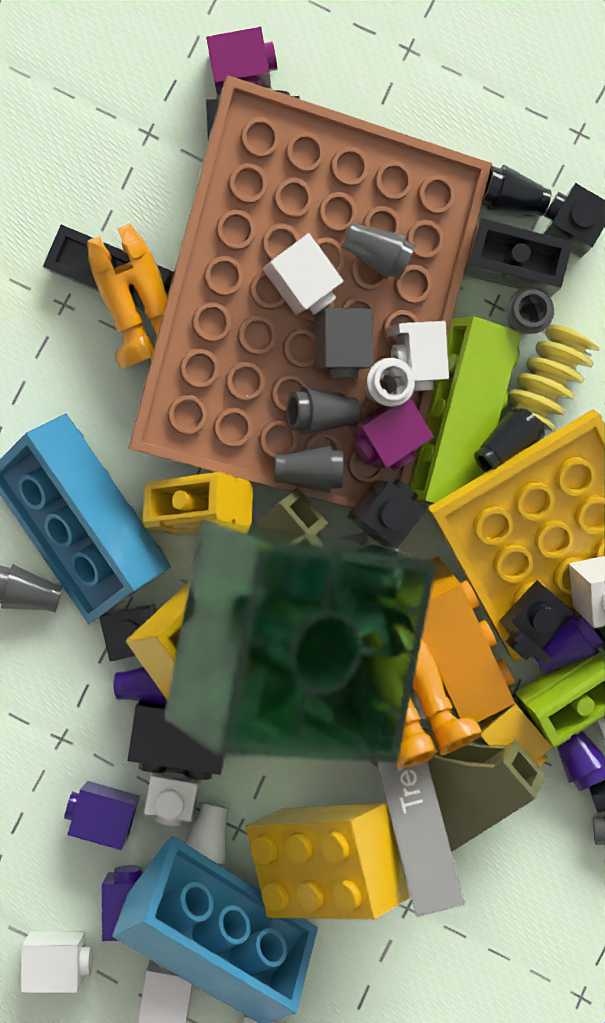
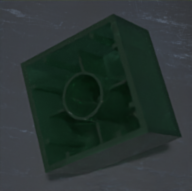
[165,519,437,763]

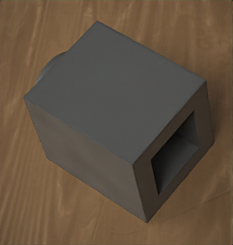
[314,308,373,379]

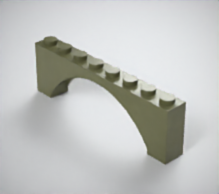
[207,488,546,852]

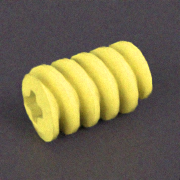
[508,325,600,432]

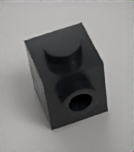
[543,183,605,258]
[347,479,426,549]

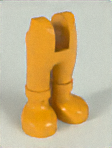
[87,223,167,369]
[365,621,482,768]

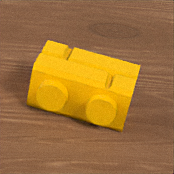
[142,472,253,536]

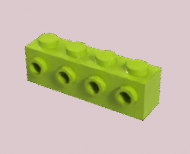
[408,316,522,505]

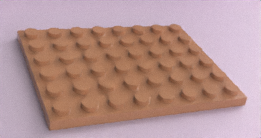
[128,75,492,509]

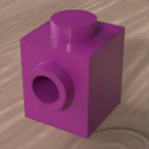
[206,27,278,95]
[351,398,434,471]

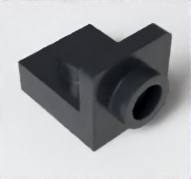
[499,580,575,665]
[99,603,157,662]

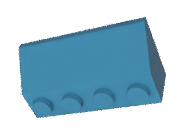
[0,413,171,625]
[112,836,318,1023]

